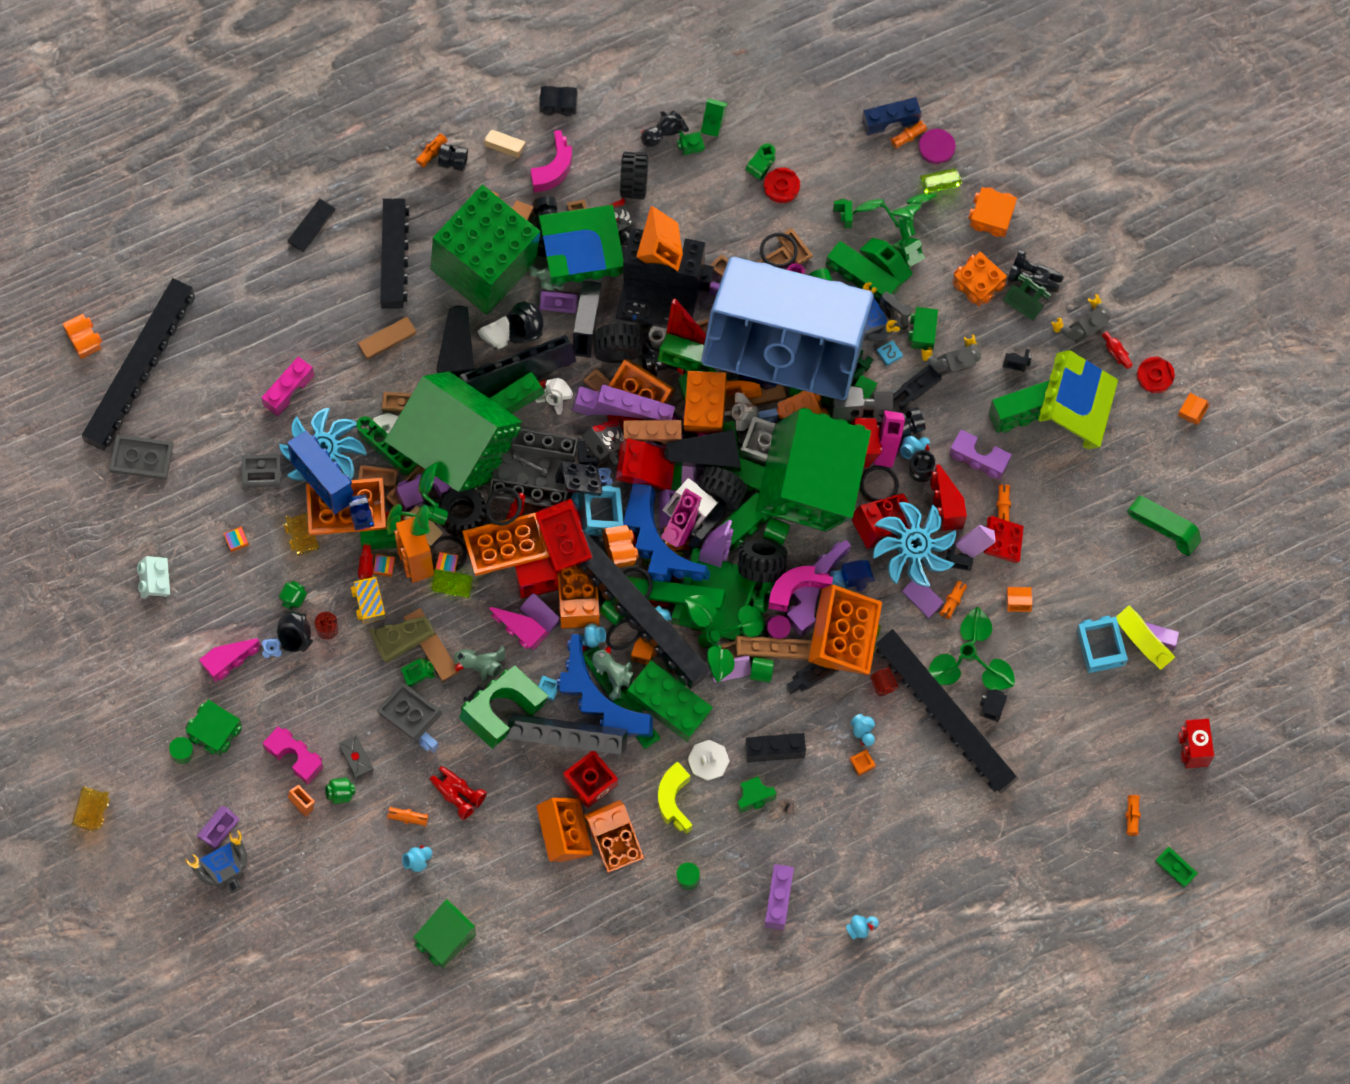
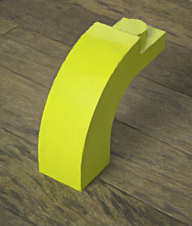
[1116,605,1175,670]
[658,762,692,834]

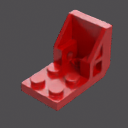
[535,499,593,573]

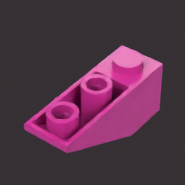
[873,410,905,467]
[661,488,702,547]
[489,607,550,650]
[199,638,261,682]

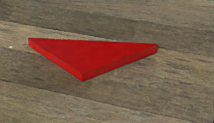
[666,298,731,373]

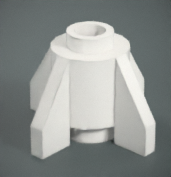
[477,316,510,349]
[535,378,573,415]
[724,393,759,431]

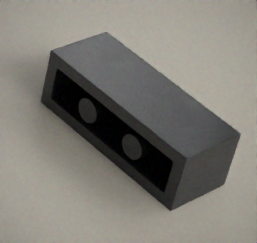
[745,733,806,763]

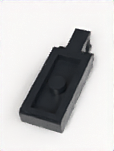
[786,663,839,695]

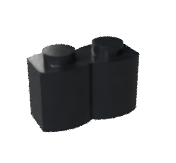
[539,86,578,116]

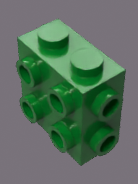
[186,699,242,756]

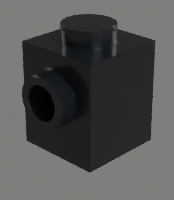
[980,689,1007,722]

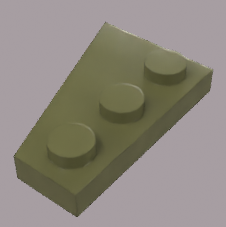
[368,616,436,663]

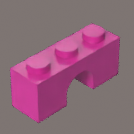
[261,356,314,417]
[262,726,324,785]

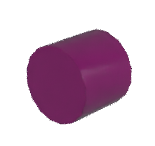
[766,613,791,639]

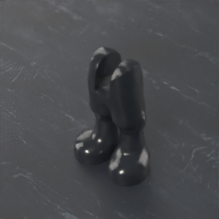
[1007,249,1064,293]

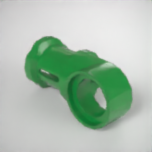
[754,581,776,613]

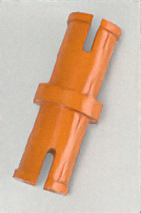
[890,120,927,149]
[415,133,448,168]
[996,484,1011,521]
[940,581,967,619]
[1125,795,1141,836]
[387,807,429,827]

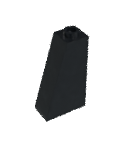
[573,280,602,358]
[436,305,474,378]
[664,430,742,471]

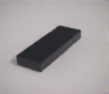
[287,198,335,252]

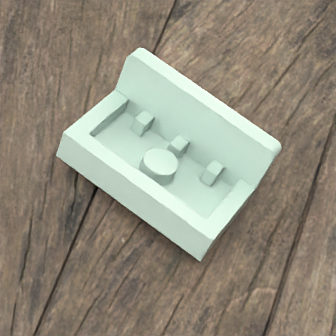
[137,556,170,599]

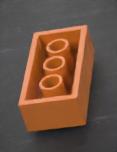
[394,517,434,583]

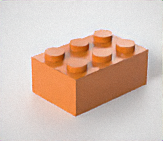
[684,371,727,434]

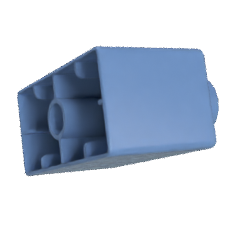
[701,257,874,400]

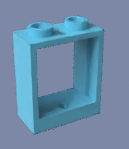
[578,485,623,536]
[1076,616,1128,673]

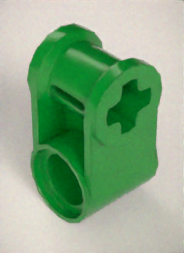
[745,143,775,181]

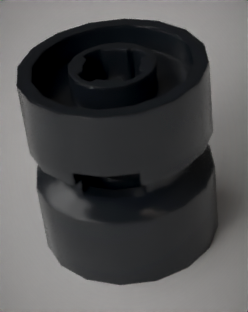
[438,143,468,172]
[532,196,559,229]
[901,407,926,439]
[909,450,935,482]

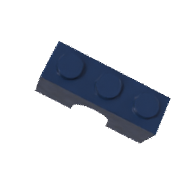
[862,97,921,136]

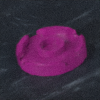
[918,129,956,165]

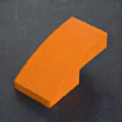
[726,381,762,399]

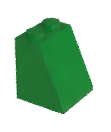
[414,899,476,969]

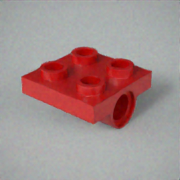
[984,516,1024,563]

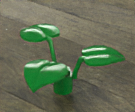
[853,193,937,238]
[386,462,448,536]
[684,595,765,682]
[928,607,1015,691]

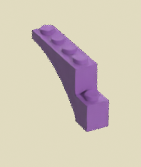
[571,384,675,421]
[786,540,851,637]

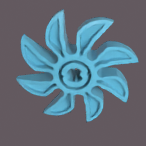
[279,408,367,481]
[873,502,956,587]

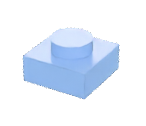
[758,408,778,423]
[419,732,439,753]

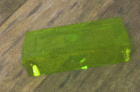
[920,168,962,193]
[431,569,473,598]

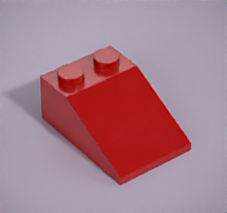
[615,438,674,490]

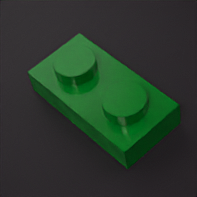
[1155,846,1198,888]

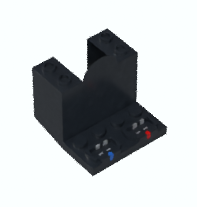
[616,228,706,329]

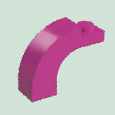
[530,130,572,193]
[768,566,833,612]

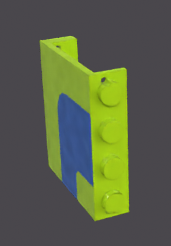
[1039,350,1118,450]

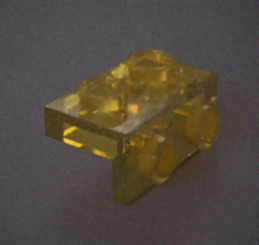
[283,513,320,556]
[71,787,110,832]

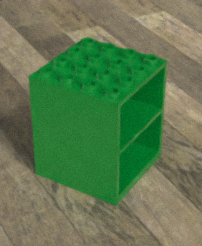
[430,184,540,315]
[385,371,523,492]
[756,408,871,532]

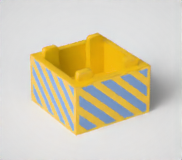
[351,577,386,624]

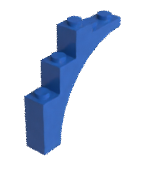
[623,483,711,582]
[557,634,653,737]

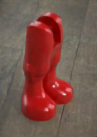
[429,766,487,820]

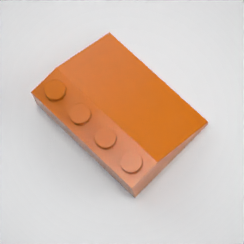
[306,478,386,536]
[462,513,550,576]
[808,584,882,675]

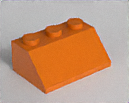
[608,359,676,404]
[536,797,593,862]

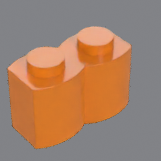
[63,314,102,359]
[603,525,638,568]

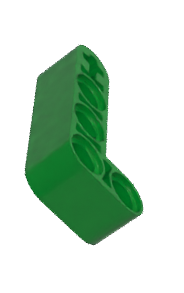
[356,416,419,476]
[1127,496,1201,556]

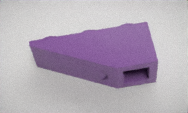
[699,520,734,568]

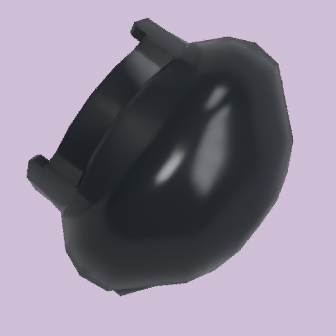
[506,301,544,344]
[277,612,313,652]

